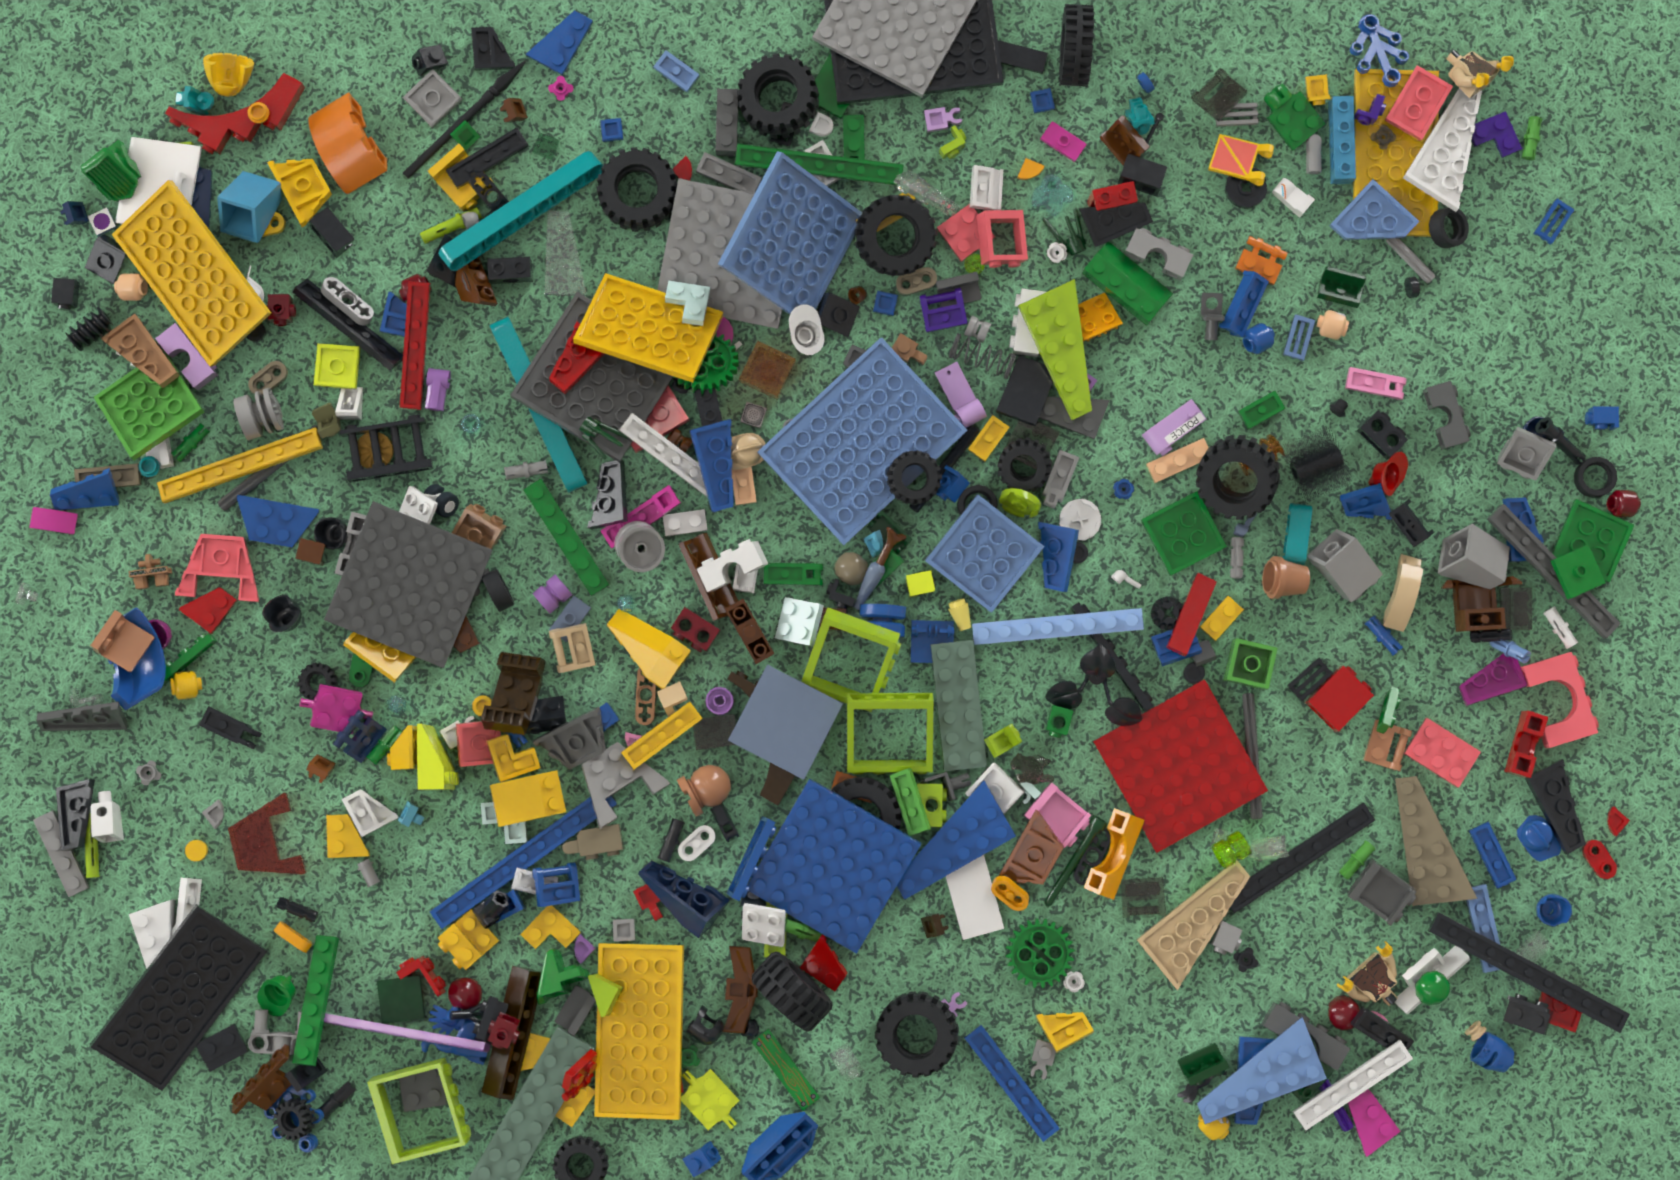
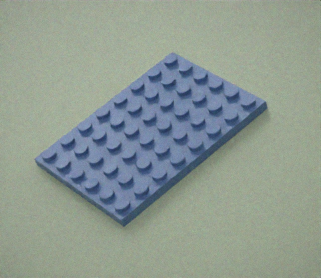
[757,337,967,546]

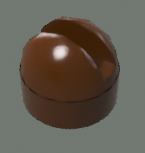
[848,286,867,304]

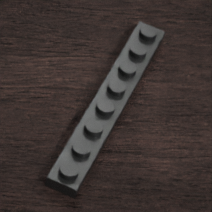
[1487,504,1621,639]

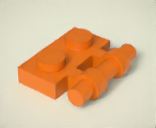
[1235,236,1288,285]

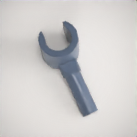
[1233,513,1257,537]

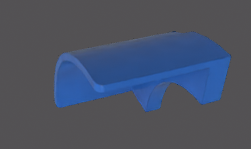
[108,608,166,710]

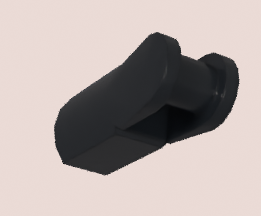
[710,802,740,843]

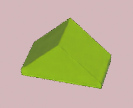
[588,974,623,1017]

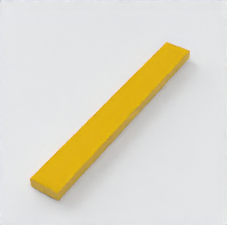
[157,427,323,504]

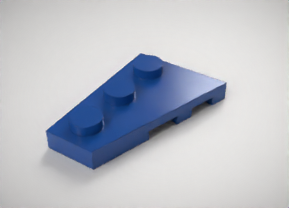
[526,10,593,76]
[1503,497,1544,562]
[1038,522,1079,592]

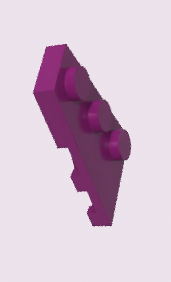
[1459,653,1528,707]

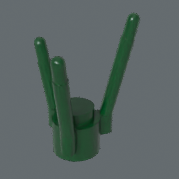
[1042,209,1086,256]
[579,417,628,460]

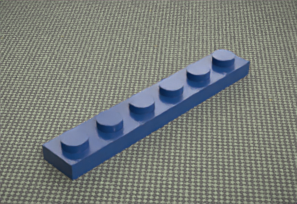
[964,1025,1060,1142]

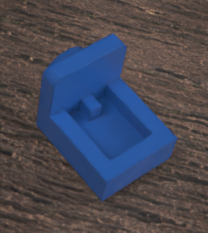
[682,1141,721,1177]

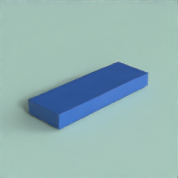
[1468,822,1517,889]

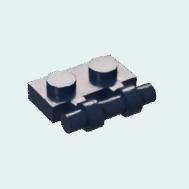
[333,709,387,763]

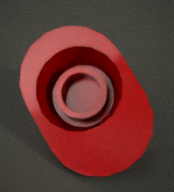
[1368,452,1408,496]

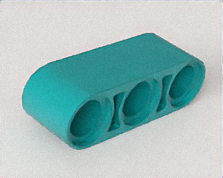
[1282,503,1312,566]

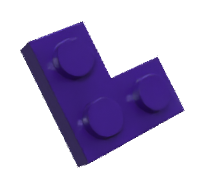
[1471,111,1522,158]

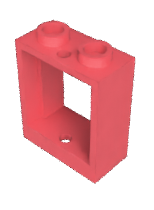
[976,210,1028,268]

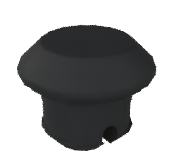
[1330,399,1348,417]

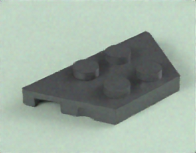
[532,706,606,770]

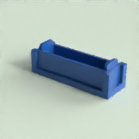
[1219,270,1269,338]

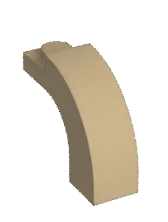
[1383,554,1423,632]

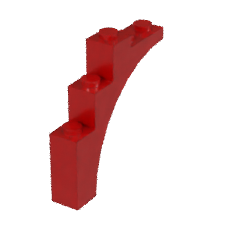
[165,73,305,155]

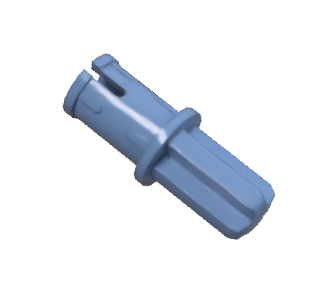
[1490,639,1531,664]

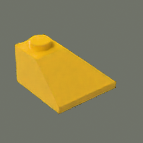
[387,725,417,770]

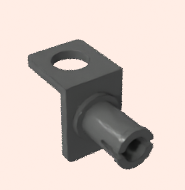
[1200,292,1225,340]
[920,772,971,801]

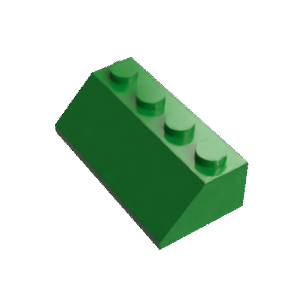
[1082,241,1173,326]

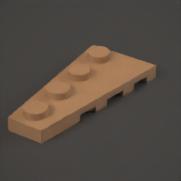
[101,314,180,388]

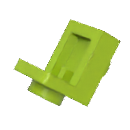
[939,125,967,159]
[984,724,1022,758]

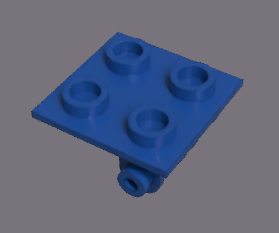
[910,620,954,663]

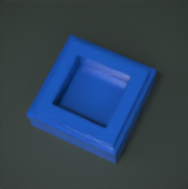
[1030,88,1055,114]
[600,118,624,142]
[873,291,898,316]

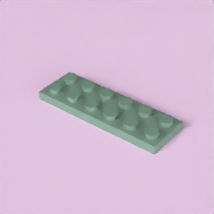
[930,640,987,771]

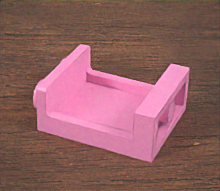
[1023,782,1091,848]

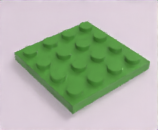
[94,349,204,461]

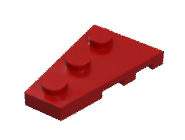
[549,321,605,394]

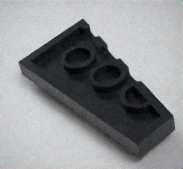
[1525,759,1586,854]

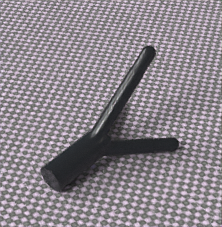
[449,1003,483,1023]

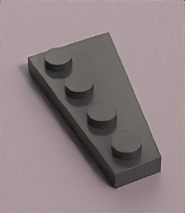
[36,702,127,731]

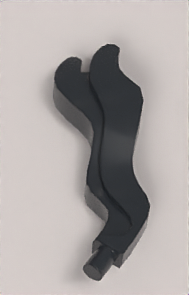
[1177,1071,1227,1103]

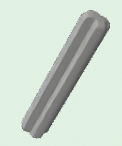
[1386,238,1435,284]

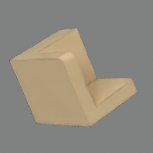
[657,681,688,717]

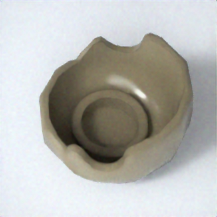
[834,552,868,586]

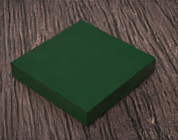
[377,975,425,1024]

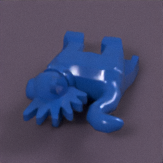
[421,1004,488,1065]

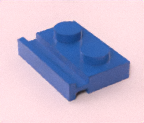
[1151,629,1202,667]

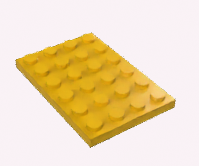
[573,273,723,383]

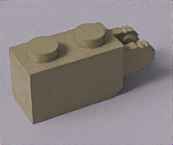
[562,824,624,860]

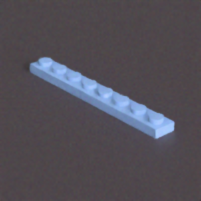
[972,608,1144,645]

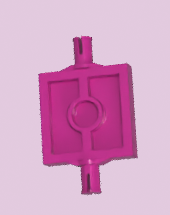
[299,684,373,734]

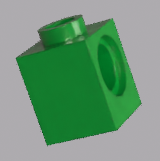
[1045,705,1073,739]

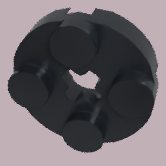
[1224,167,1267,209]

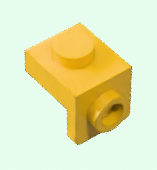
[1305,74,1330,106]

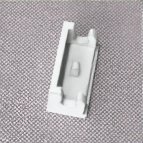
[733,563,758,593]

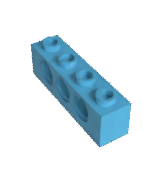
[1328,96,1356,184]

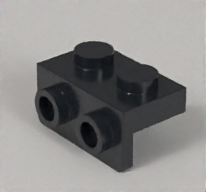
[526,696,567,734]
[472,996,508,1046]

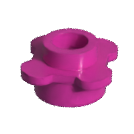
[548,76,573,101]

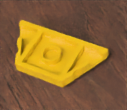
[267,159,332,227]

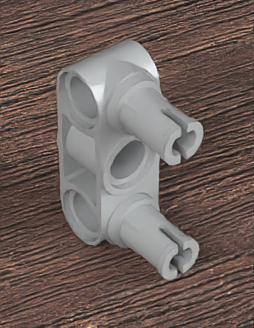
[248,1009,302,1055]

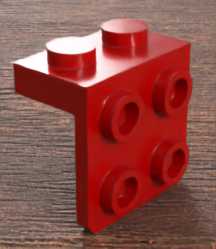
[396,955,447,997]

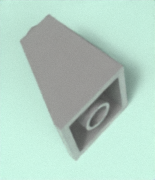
[1438,524,1510,589]
[1307,529,1383,602]

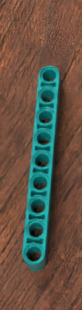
[438,151,603,271]
[489,316,588,493]

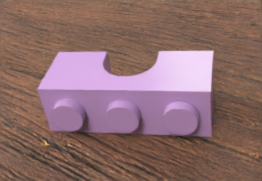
[155,323,218,390]

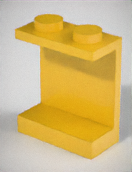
[428,144,494,212]

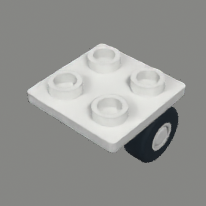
[399,484,459,524]
[741,891,786,947]

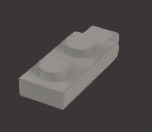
[1042,450,1079,509]

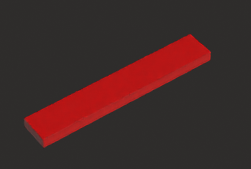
[400,281,431,410]

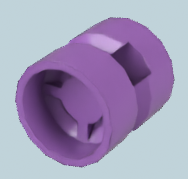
[532,574,573,614]
[706,687,734,716]

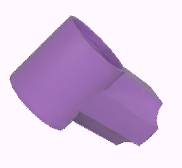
[425,368,451,411]

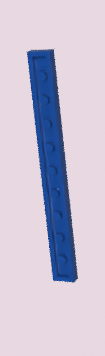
[430,796,617,929]

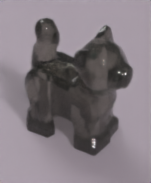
[1010,753,1054,784]

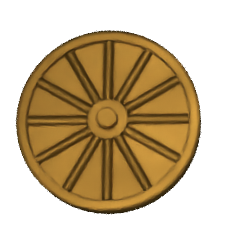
[357,432,393,468]

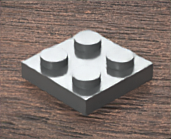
[397,1066,448,1112]

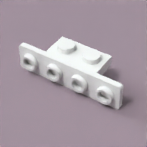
[1395,946,1470,1014]

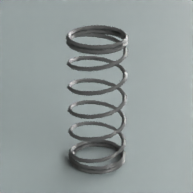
[948,333,1016,379]

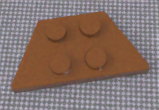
[999,809,1064,884]

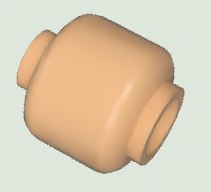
[114,274,148,301]
[1316,310,1349,340]

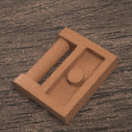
[1363,720,1412,772]

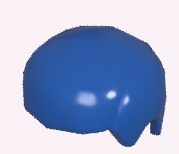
[1536,894,1572,927]

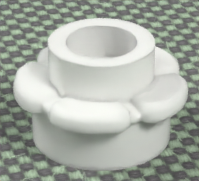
[1047,242,1067,263]
[1063,971,1085,992]

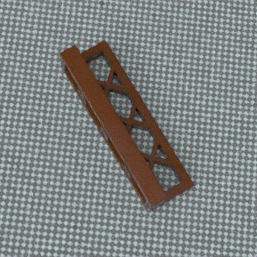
[678,532,738,621]

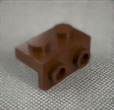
[1100,115,1150,166]

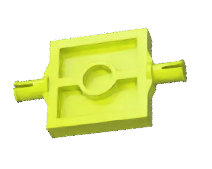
[681,1069,740,1130]

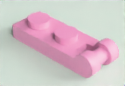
[1345,367,1407,400]

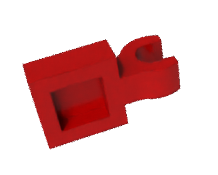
[633,884,663,921]

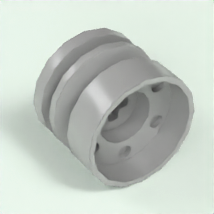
[233,388,284,440]

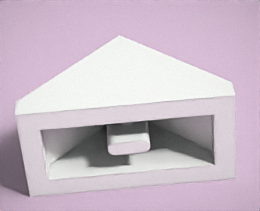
[335,387,363,420]

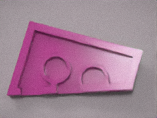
[1347,1089,1401,1157]

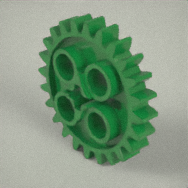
[673,333,739,394]
[1005,918,1075,988]

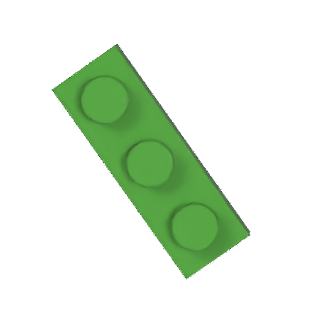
[890,768,931,836]

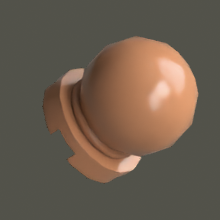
[677,765,731,816]

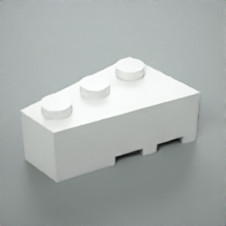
[129,899,175,969]

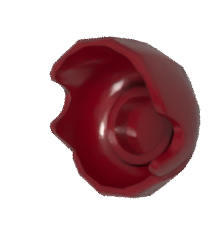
[448,977,482,1010]
[1328,995,1360,1031]

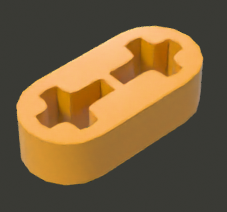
[274,921,313,953]

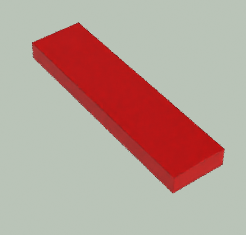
[1166,573,1217,656]

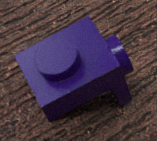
[1354,94,1386,125]

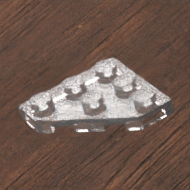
[893,170,960,216]

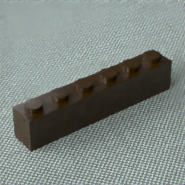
[481,965,541,1100]

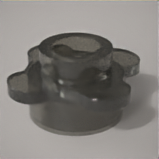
[1371,125,1396,150]

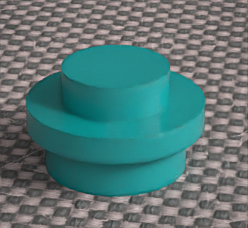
[138,456,160,477]

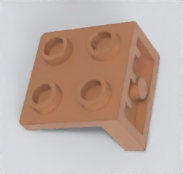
[90,610,155,672]

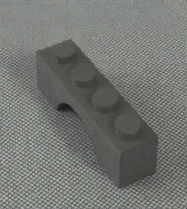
[1261,1001,1351,1071]

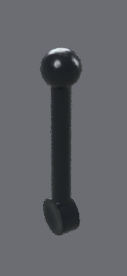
[1145,113,1164,144]

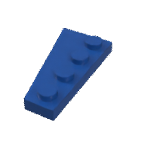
[689,419,733,512]
[1234,1036,1275,1125]

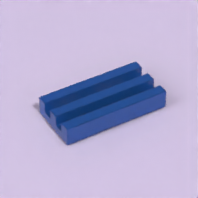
[1533,198,1574,245]

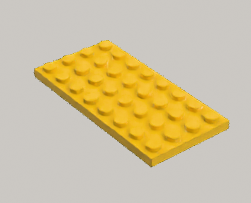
[1353,69,1439,237]
[112,180,271,367]
[594,943,684,1120]

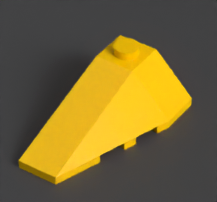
[606,608,691,689]

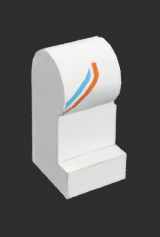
[1272,178,1315,218]

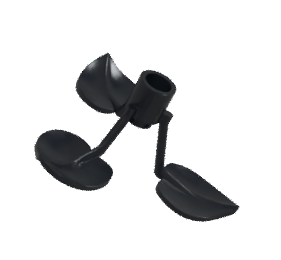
[1045,643,1143,726]

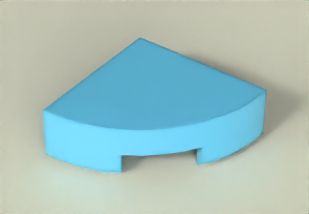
[864,530,883,557]

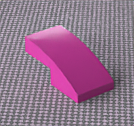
[29,507,78,535]

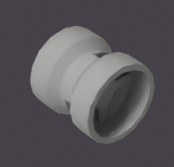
[964,315,991,343]

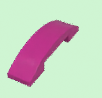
[600,485,681,548]

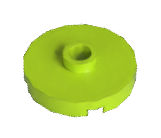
[999,488,1041,518]

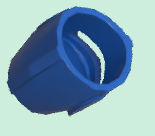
[1470,1032,1514,1073]

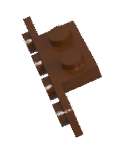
[231,1044,291,1114]

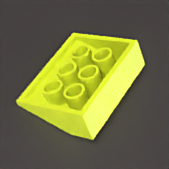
[417,724,459,790]

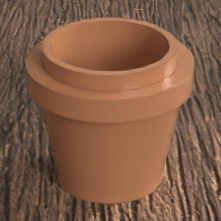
[1262,556,1310,599]

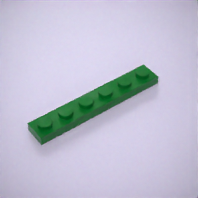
[523,479,609,596]
[292,935,339,1066]

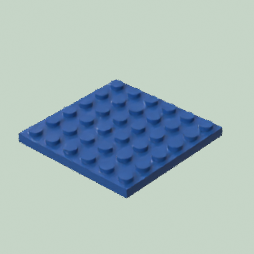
[748,778,921,954]

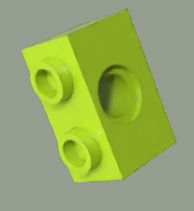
[917,784,947,827]

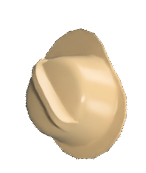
[731,433,766,470]

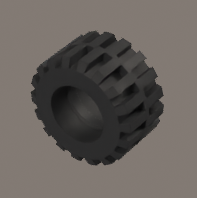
[997,437,1052,492]
[887,450,942,505]
[553,1136,609,1180]

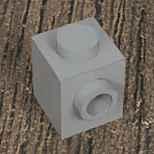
[1210,921,1242,955]

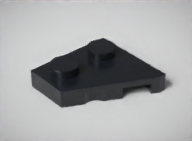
[471,27,515,71]

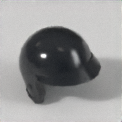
[262,595,302,632]

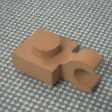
[892,333,928,365]

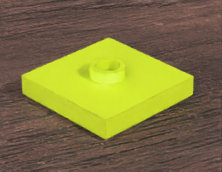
[313,343,361,389]

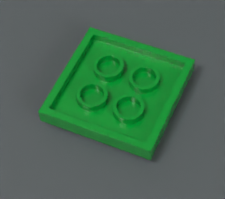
[1141,491,1227,576]
[1552,499,1634,583]

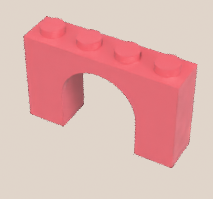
[1521,652,1599,748]

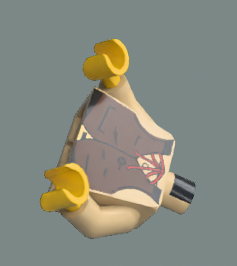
[1446,50,1514,98]
[1337,941,1398,1006]

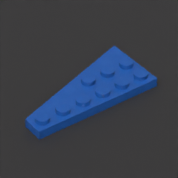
[897,780,1016,899]

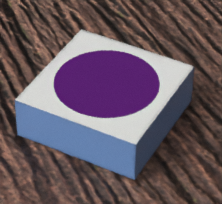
[88,208,117,237]

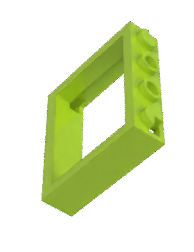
[801,608,901,713]
[847,693,934,775]
[367,1057,471,1164]

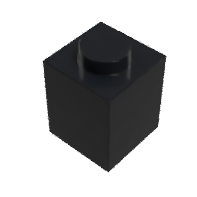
[51,278,80,311]

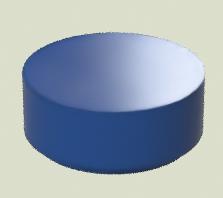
[1137,72,1155,94]

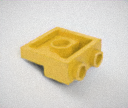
[438,909,500,970]

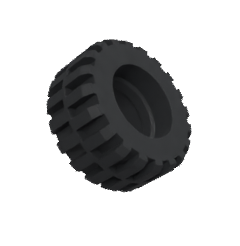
[737,53,819,139]
[597,147,677,232]
[854,195,937,276]
[1196,435,1280,520]
[751,952,833,1032]
[875,991,959,1078]

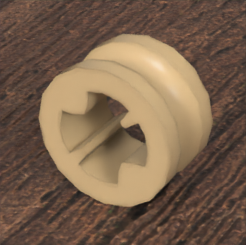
[1465,1020,1487,1041]

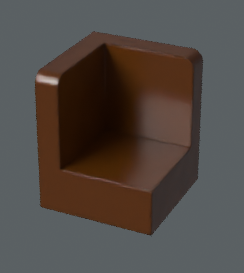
[295,538,325,566]

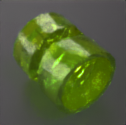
[1211,830,1252,869]

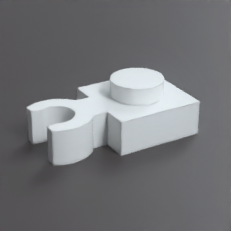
[439,716,474,750]

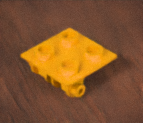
[1078,292,1123,342]

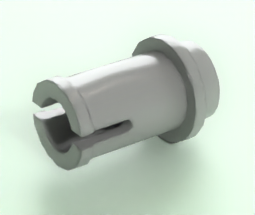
[357,858,380,887]

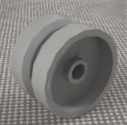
[614,521,665,572]

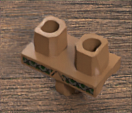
[129,554,172,590]

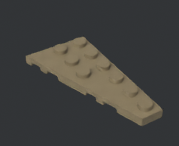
[1395,776,1478,906]

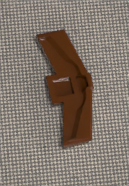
[723,946,758,1034]

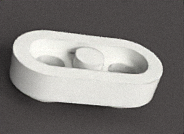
[678,825,716,861]

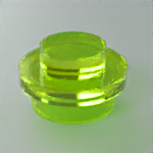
[964,254,985,274]

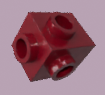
[266,294,296,326]
[487,1012,520,1049]

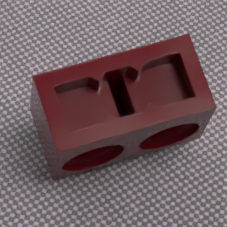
[671,607,721,653]

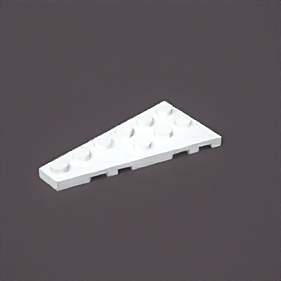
[1403,88,1482,212]

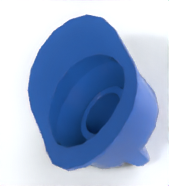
[1517,815,1561,862]

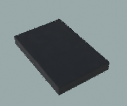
[996,355,1054,427]

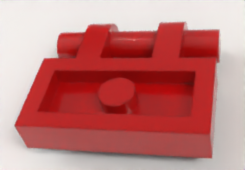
[562,1049,598,1101]

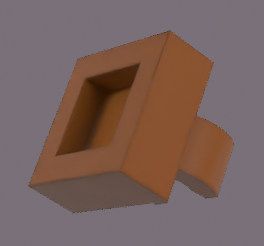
[306,754,336,783]

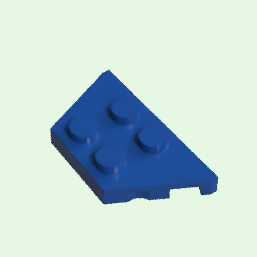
[237,495,320,547]

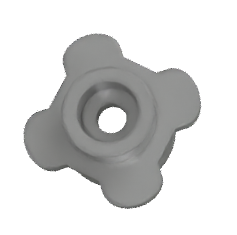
[136,760,161,785]

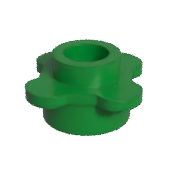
[682,1045,700,1068]

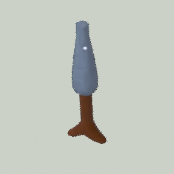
[853,527,906,610]

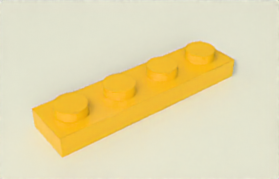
[621,701,703,769]

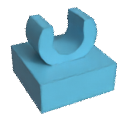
[398,801,424,827]

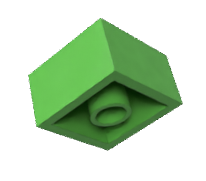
[1223,638,1278,690]

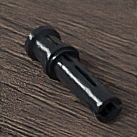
[1535,417,1586,465]

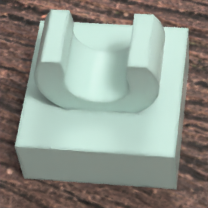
[1019,778,1041,804]

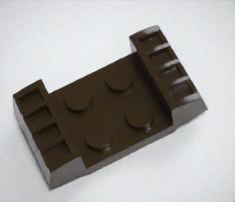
[481,652,546,735]

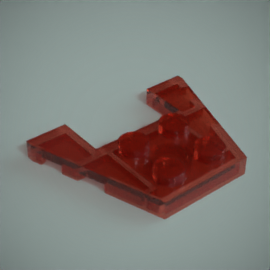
[228,793,307,874]

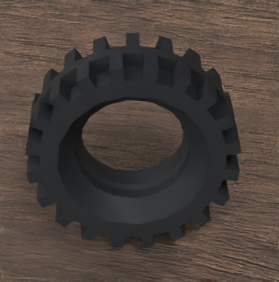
[1059,4,1094,87]
[831,777,901,830]

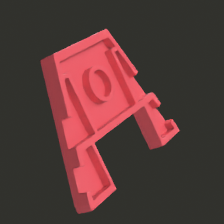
[175,534,259,602]

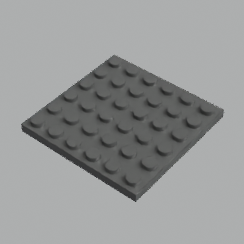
[510,292,673,463]
[324,501,493,668]

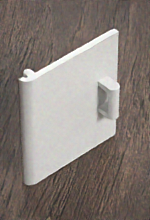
[115,137,202,225]

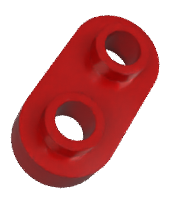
[1582,840,1617,879]

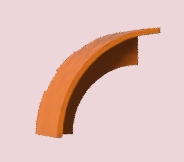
[308,92,387,194]

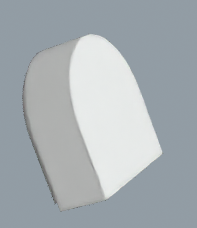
[809,112,833,137]

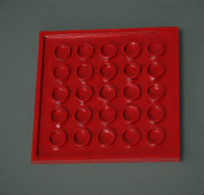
[1093,679,1268,853]

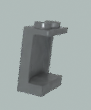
[1347,858,1416,926]

